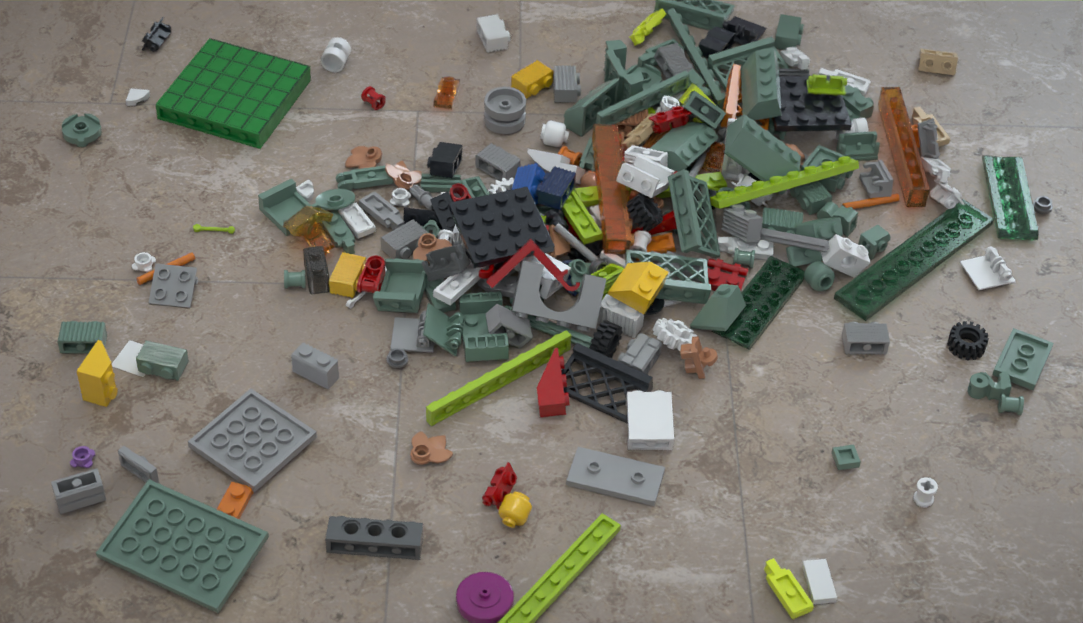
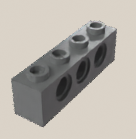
[325,516,423,560]

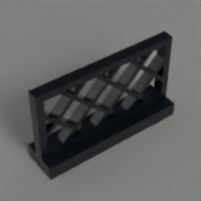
[561,343,653,424]

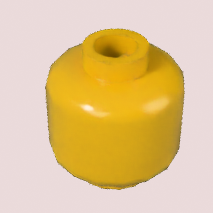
[498,492,532,528]

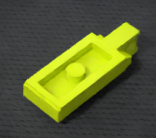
[629,9,666,46]
[764,558,814,620]

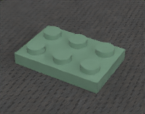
[992,328,1054,390]

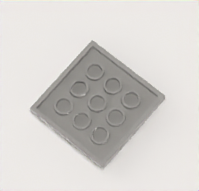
[188,389,317,492]

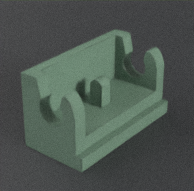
[836,131,880,161]

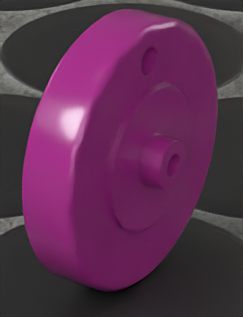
[456,572,514,623]

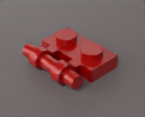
[700,258,749,292]

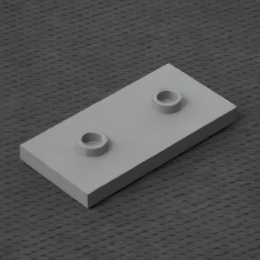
[566,447,665,506]

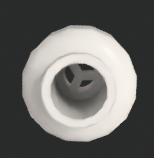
[540,120,569,148]

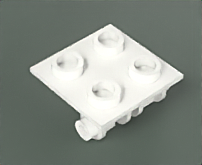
[960,247,1015,290]

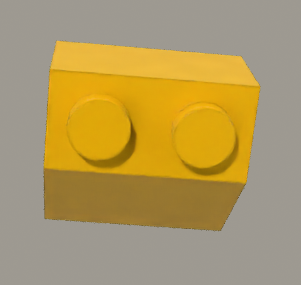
[608,262,669,314]
[77,340,118,407]

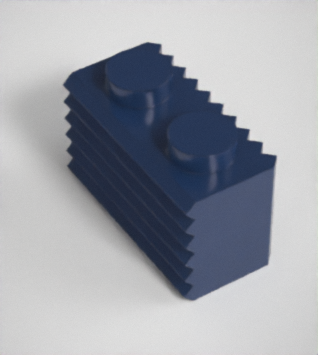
[536,166,576,210]

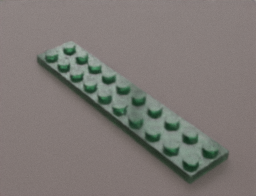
[834,199,994,321]

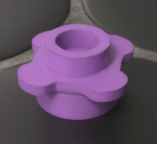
[70,446,95,468]

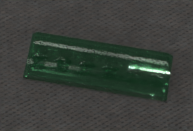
[982,155,1039,240]
[711,256,805,350]

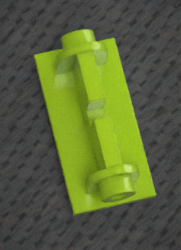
[806,74,847,95]

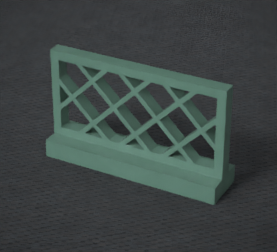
[654,0,735,30]
[707,36,790,91]
[668,169,721,258]
[625,249,711,304]

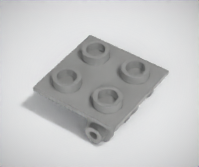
[149,264,198,308]
[390,311,434,353]

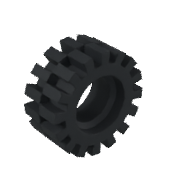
[627,193,663,232]
[589,320,623,358]
[947,321,989,360]

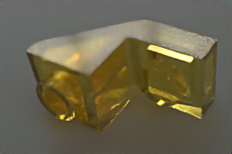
[283,206,333,237]

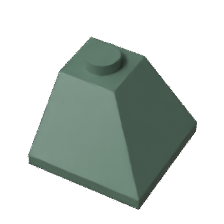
[690,284,746,331]

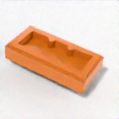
[633,232,676,261]

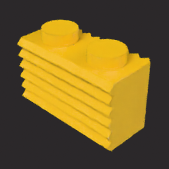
[511,60,554,99]
[329,252,366,298]

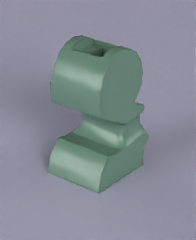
[817,202,858,237]
[967,371,1012,401]

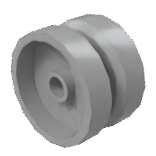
[484,87,526,134]

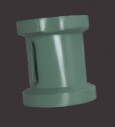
[733,248,755,268]
[284,270,306,289]
[998,394,1024,416]

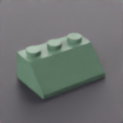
[564,78,619,137]

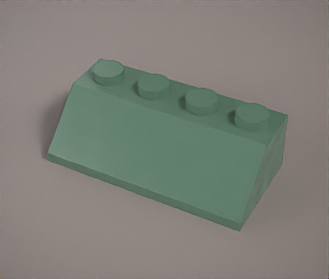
[741,47,782,120]
[724,114,801,195]
[650,122,719,172]

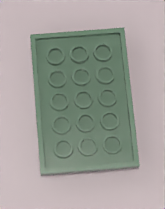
[96,479,269,613]

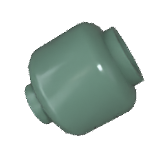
[804,261,835,292]

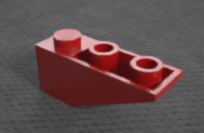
[537,348,570,418]

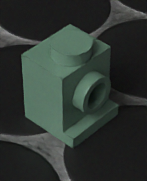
[858,225,891,260]

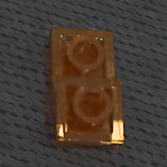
[433,76,460,109]
[702,142,725,173]
[299,220,334,257]

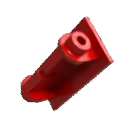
[648,106,692,134]
[482,462,517,511]

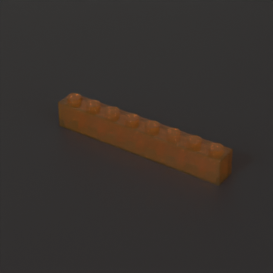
[878,87,930,207]
[592,124,634,254]

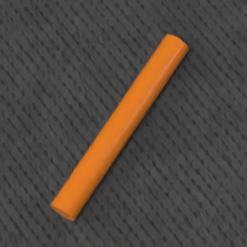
[842,193,900,209]
[136,252,196,285]

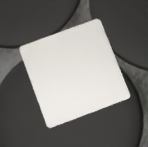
[112,340,146,377]

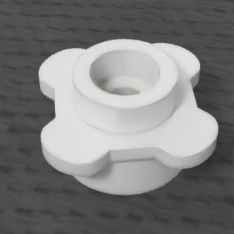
[390,188,411,207]
[132,252,156,272]

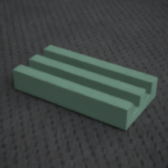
[421,174,461,193]

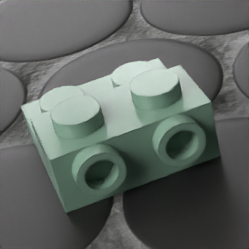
[842,85,874,122]
[801,145,854,192]

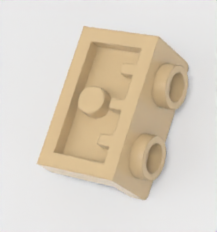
[919,48,958,75]

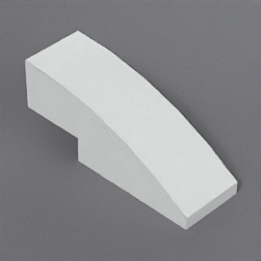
[527,149,585,184]

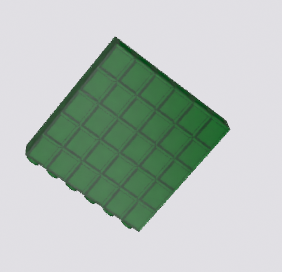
[155,38,311,149]

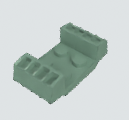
[604,40,644,103]
[459,291,509,362]

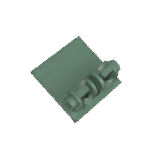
[423,303,464,356]

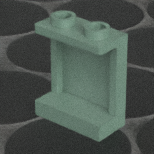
[258,178,320,236]
[373,258,428,313]

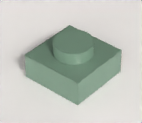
[831,445,861,470]

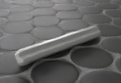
[760,228,829,252]

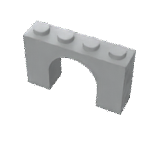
[511,260,606,332]

